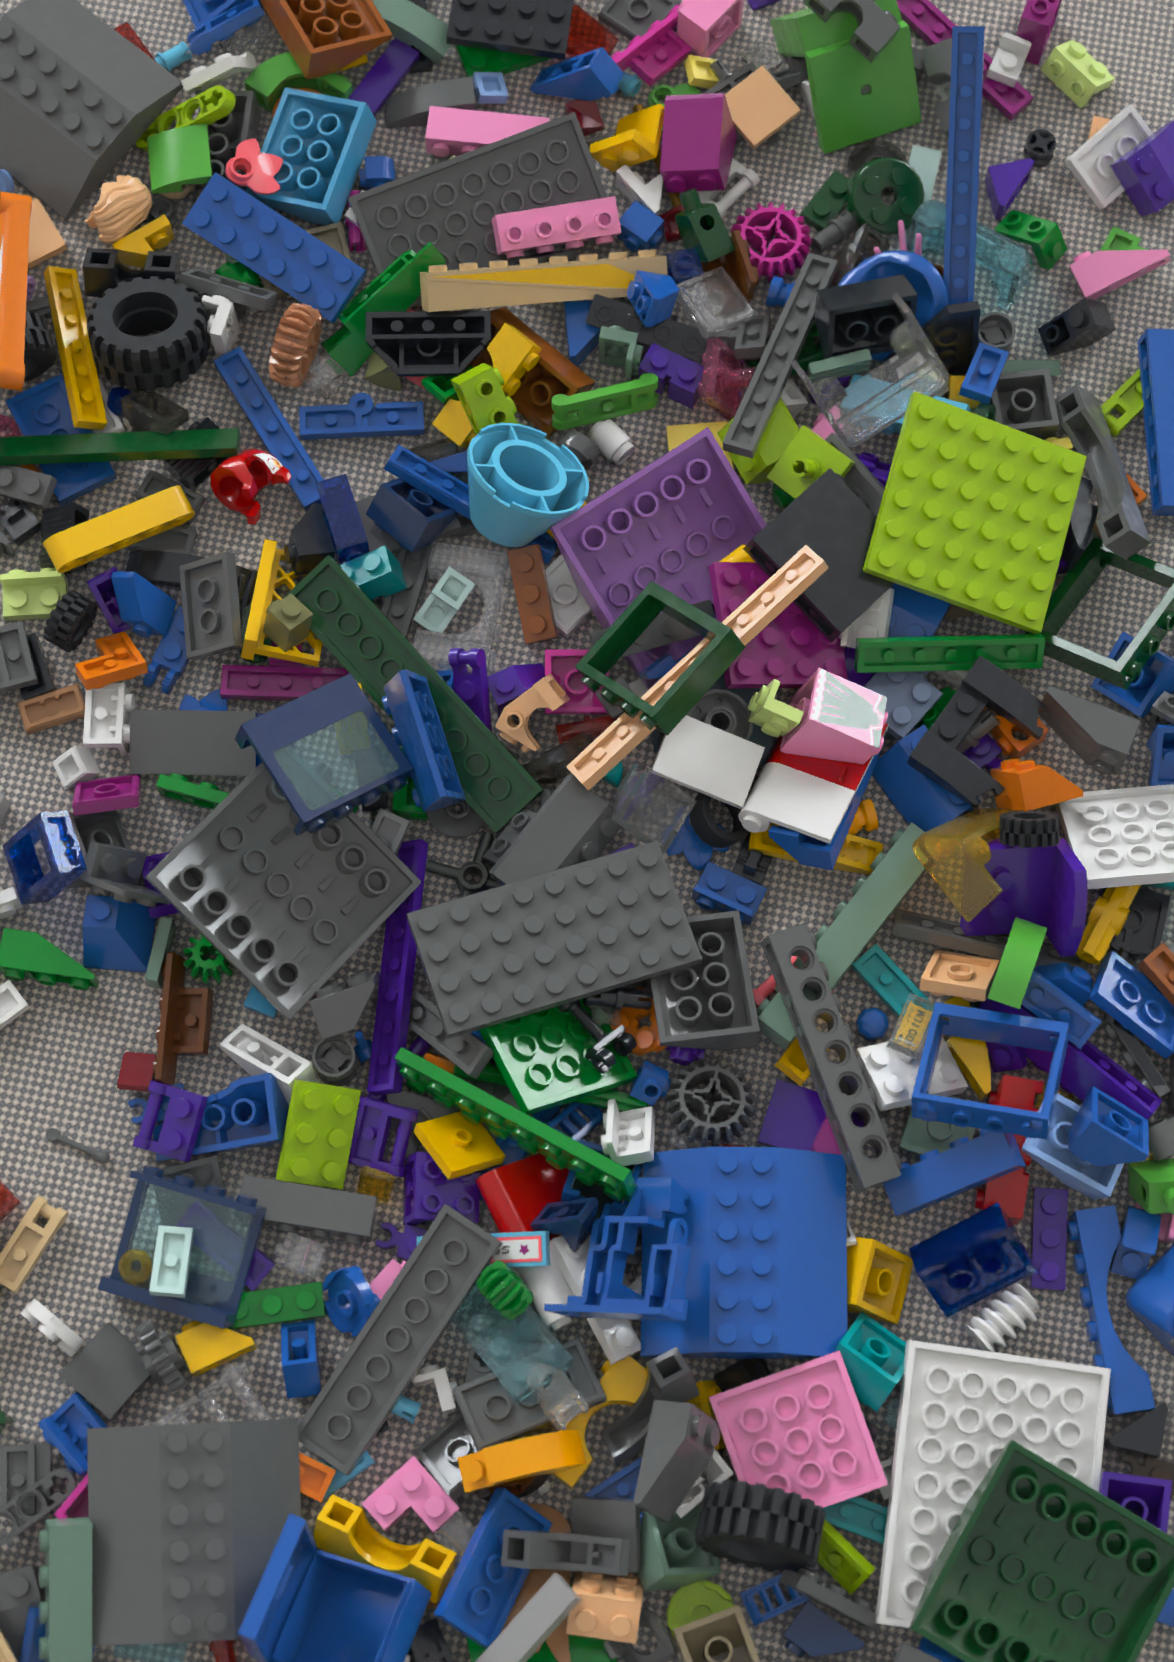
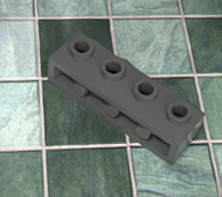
[236,1175,378,1246]

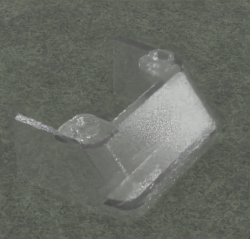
[791,293,949,447]

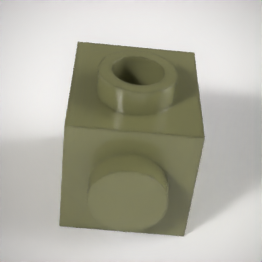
[263,594,313,652]

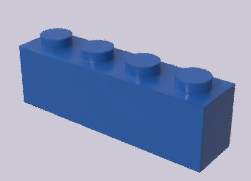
[884,1129,1026,1216]

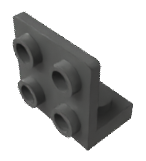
[80,842,170,907]

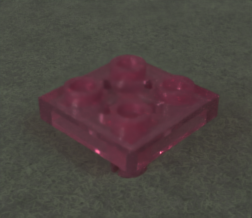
[699,338,757,421]

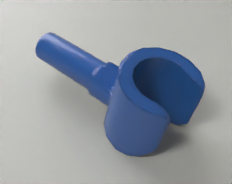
[354,1031,372,1065]

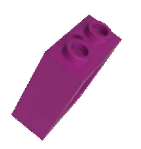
[1016,0,1062,66]

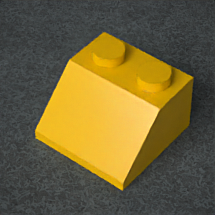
[847,1236,914,1325]

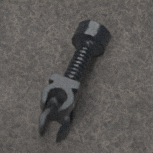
[556,999,637,1074]

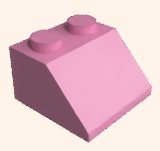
[676,0,744,58]

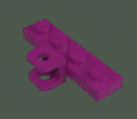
[220,641,350,701]

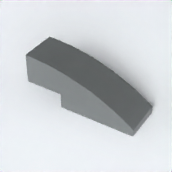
[385,77,476,128]

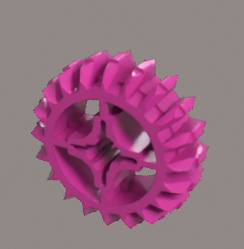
[730,201,812,283]

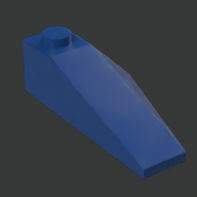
[153,1073,289,1162]

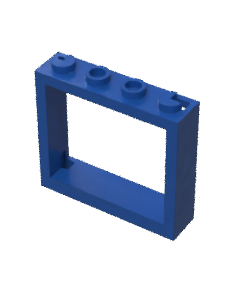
[911,1002,1069,1140]

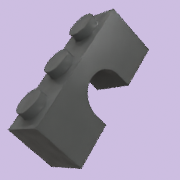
[803,0,901,63]
[921,38,986,137]

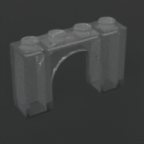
[413,542,512,677]

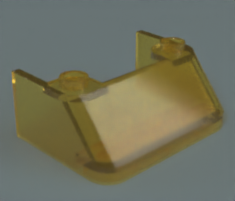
[912,808,1028,922]

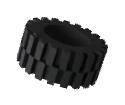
[694,1481,826,1573]

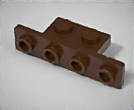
[153,952,214,1085]

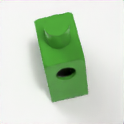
[1128,1158,1174,1214]

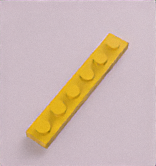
[43,266,107,431]

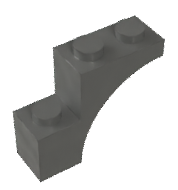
[600,1347,700,1465]

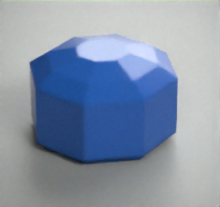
[855,1007,889,1042]

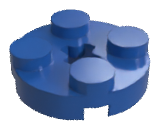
[323,1266,380,1337]

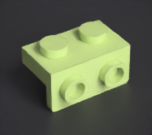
[1041,40,1115,108]
[748,679,804,737]

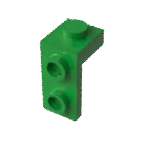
[995,210,1068,270]

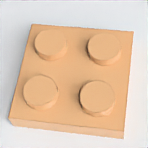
[920,949,1000,1002]

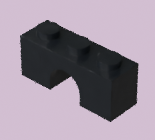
[82,248,181,298]

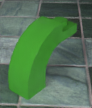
[244,52,353,113]
[988,917,1047,1009]

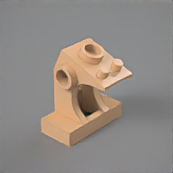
[495,674,570,753]

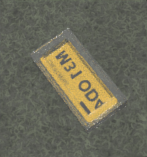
[887,993,935,1060]

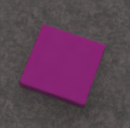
[72,774,142,816]

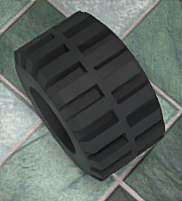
[24,311,57,382]

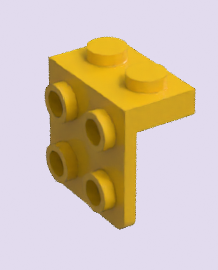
[589,104,664,172]

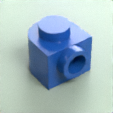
[359,156,396,191]
[630,1060,671,1106]

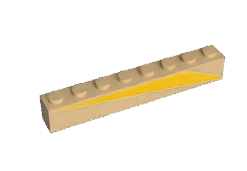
[420,249,667,312]

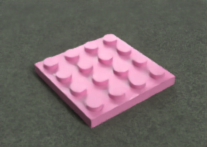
[709,1350,888,1508]

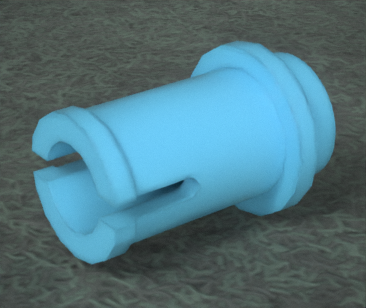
[153,41,192,73]
[618,71,642,97]
[391,1395,422,1424]

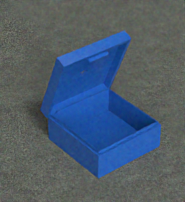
[238,1513,432,1662]

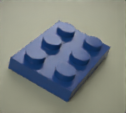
[1089,951,1174,1059]

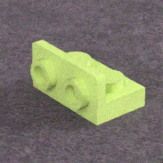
[0,568,68,621]

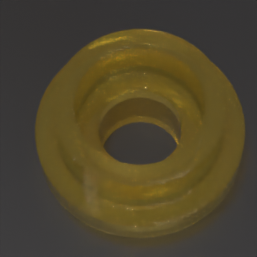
[118,1249,152,1284]

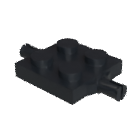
[1102,884,1171,963]

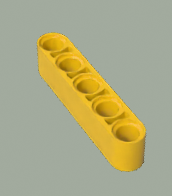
[43,485,195,573]

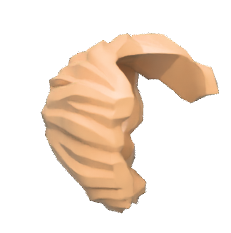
[84,175,153,244]

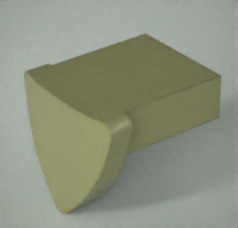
[365,351,403,391]

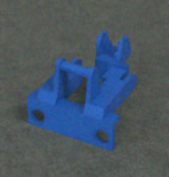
[544,1178,692,1321]

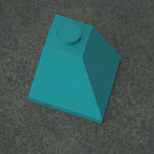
[836,1311,906,1412]

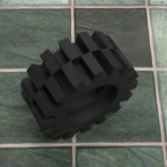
[44,590,98,653]
[999,810,1060,848]

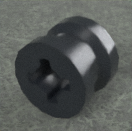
[1023,129,1057,168]

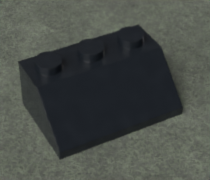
[815,274,918,359]

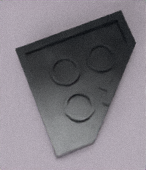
[883,301,981,386]

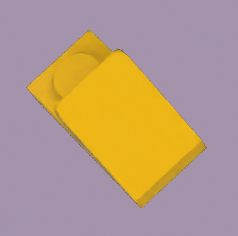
[112,214,175,268]

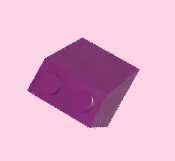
[660,93,737,192]

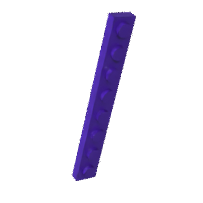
[367,839,428,1096]

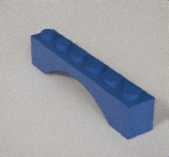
[1067,1205,1155,1418]

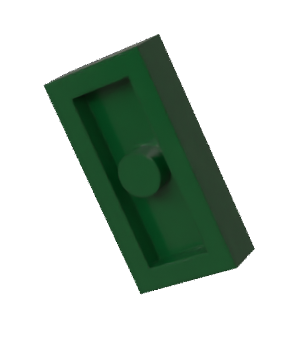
[800,170,850,232]

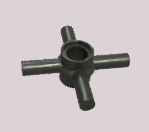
[425,832,500,898]

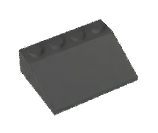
[649,911,760,1051]

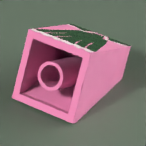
[780,668,888,764]

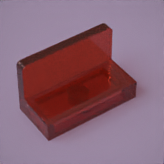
[566,4,619,58]

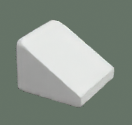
[52,745,101,790]

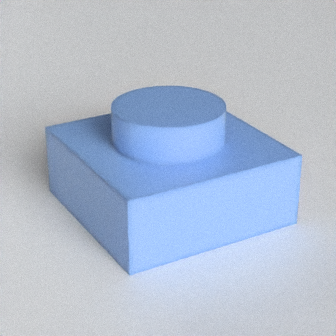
[472,72,509,104]

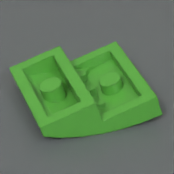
[147,124,212,194]

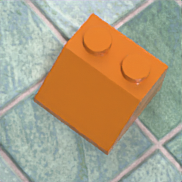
[990,758,1084,812]

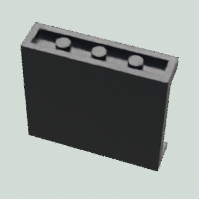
[743,468,894,643]

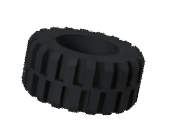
[87,276,210,392]

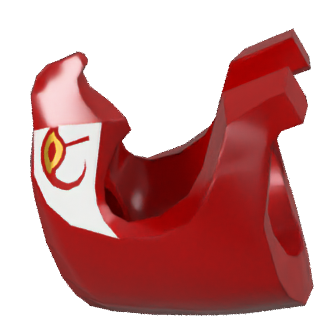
[210,449,291,525]

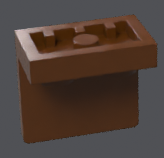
[695,230,759,319]

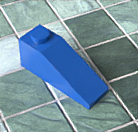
[529,47,624,101]

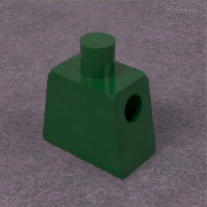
[675,188,735,262]

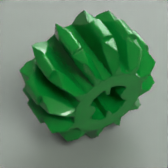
[183,933,233,985]
[476,1260,533,1320]

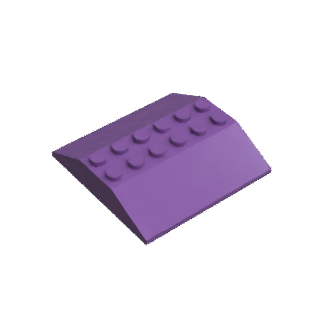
[550,427,767,690]

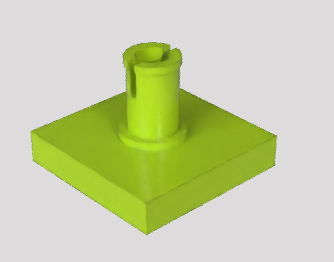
[767,425,855,499]

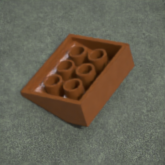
[260,0,392,80]

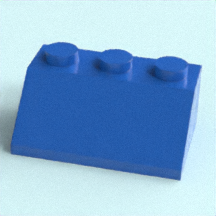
[872,725,981,839]

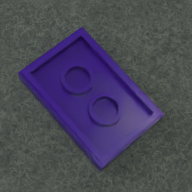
[757,1079,864,1173]

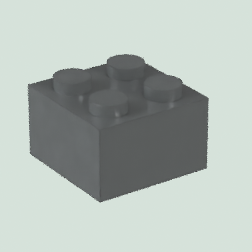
[985,368,1059,440]

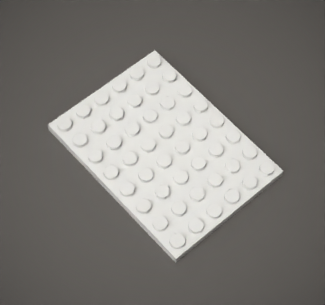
[876,1340,1111,1628]

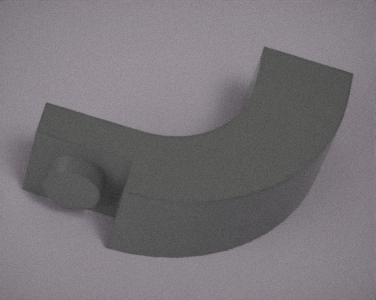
[501,1530,630,1576]

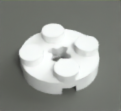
[20,1298,85,1358]

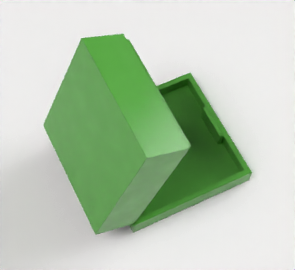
[770,0,922,154]

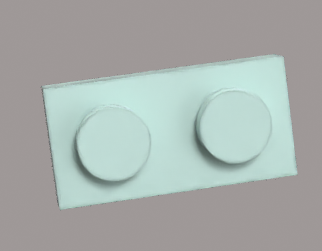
[149,1225,194,1298]

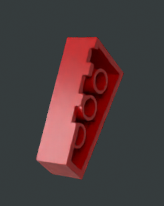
[974,1075,1044,1225]

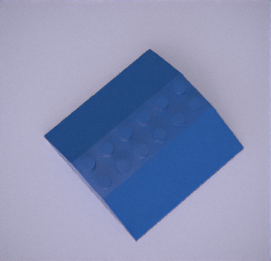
[641,1147,847,1359]

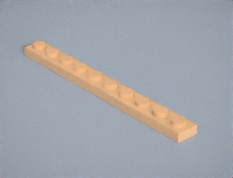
[566,545,829,791]

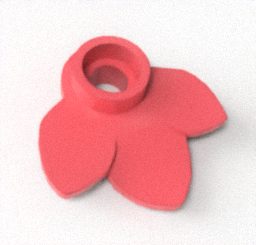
[225,138,283,195]

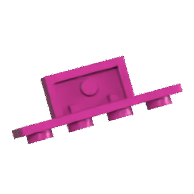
[611,5,692,87]

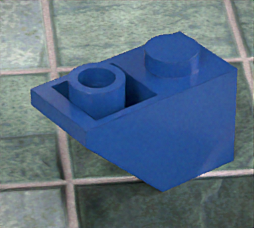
[627,270,679,327]

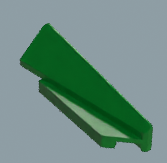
[321,242,446,376]

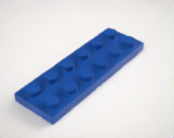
[182,172,367,324]

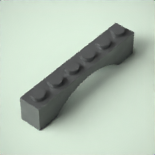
[1055,384,1152,560]

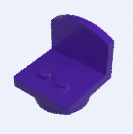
[960,839,1088,957]

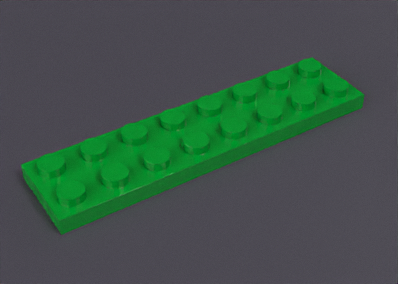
[394,1047,636,1202]

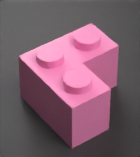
[361,1456,461,1535]

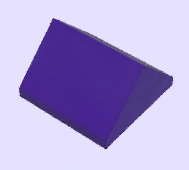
[1099,1471,1172,1533]

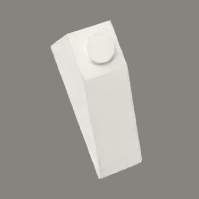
[219,1024,318,1105]

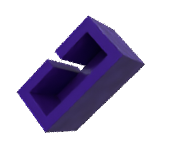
[638,343,708,409]

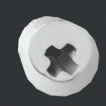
[965,1282,1039,1352]

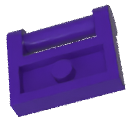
[132,1080,208,1162]
[348,1096,419,1177]

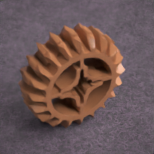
[269,303,323,388]

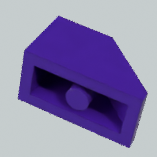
[488,663,545,718]

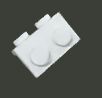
[601,1099,655,1166]

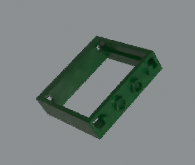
[1025,537,1174,690]
[575,581,746,736]

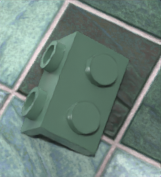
[599,325,643,382]

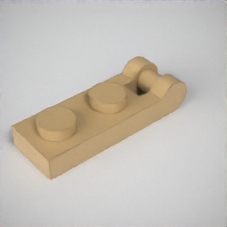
[0,1195,69,1294]

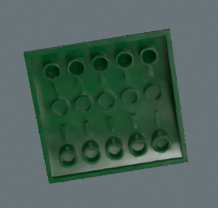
[909,1439,1174,1662]

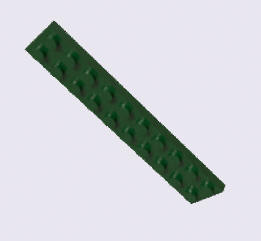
[282,555,544,834]

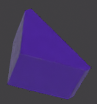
[984,158,1035,221]
[86,567,132,634]

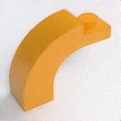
[457,1430,587,1493]

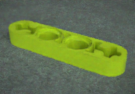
[135,85,236,153]

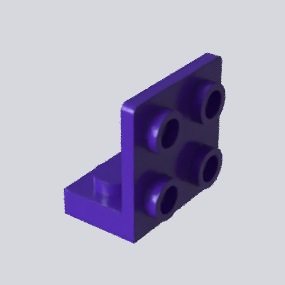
[403,1152,480,1226]

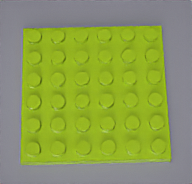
[862,391,1087,634]

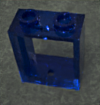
[316,474,370,565]
[3,810,87,905]

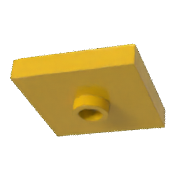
[413,1111,506,1180]

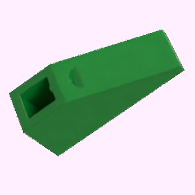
[0,928,99,991]

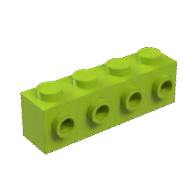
[451,363,522,435]

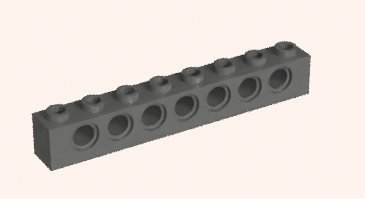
[761,923,901,1193]

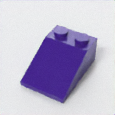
[1110,119,1174,216]

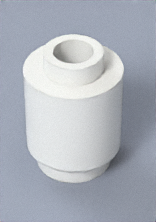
[589,419,635,465]

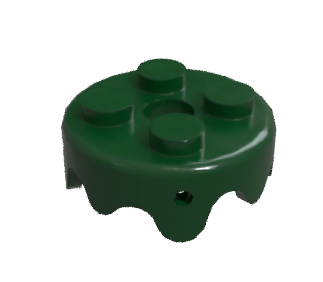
[847,157,924,235]

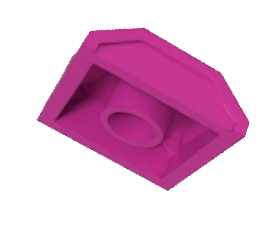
[545,649,609,714]

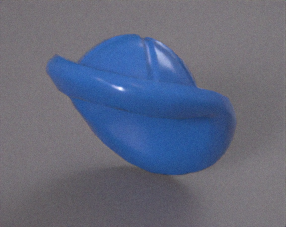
[838,250,948,361]

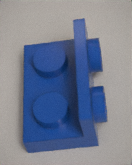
[691,861,767,925]

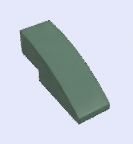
[372,0,452,63]

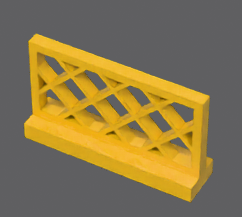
[241,539,338,667]

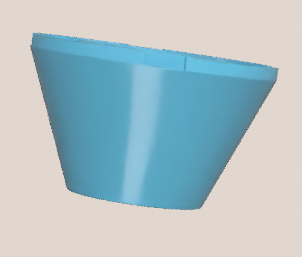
[467,423,589,547]

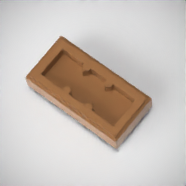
[17,683,85,735]

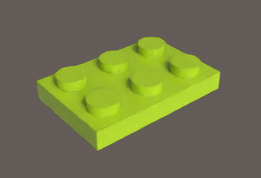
[276,1079,361,1190]

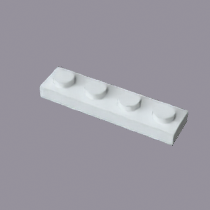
[550,1235,641,1365]

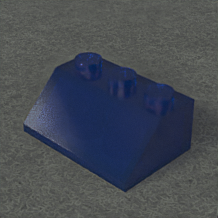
[909,1202,1037,1317]

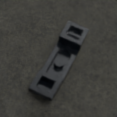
[126,551,253,601]

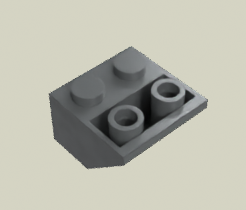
[309,969,381,1040]

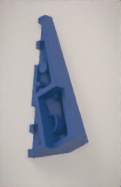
[768,737,885,870]

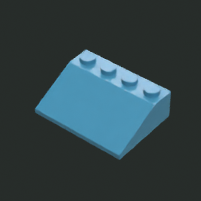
[245,88,377,225]

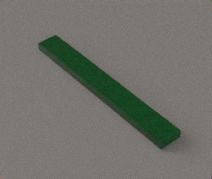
[0,428,241,466]

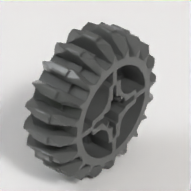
[665,1058,755,1147]

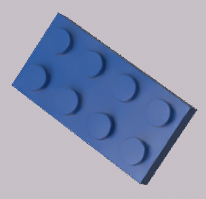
[5,374,117,505]
[434,1487,553,1649]

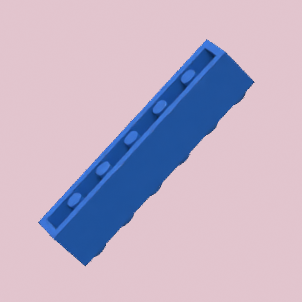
[1137,329,1174,516]

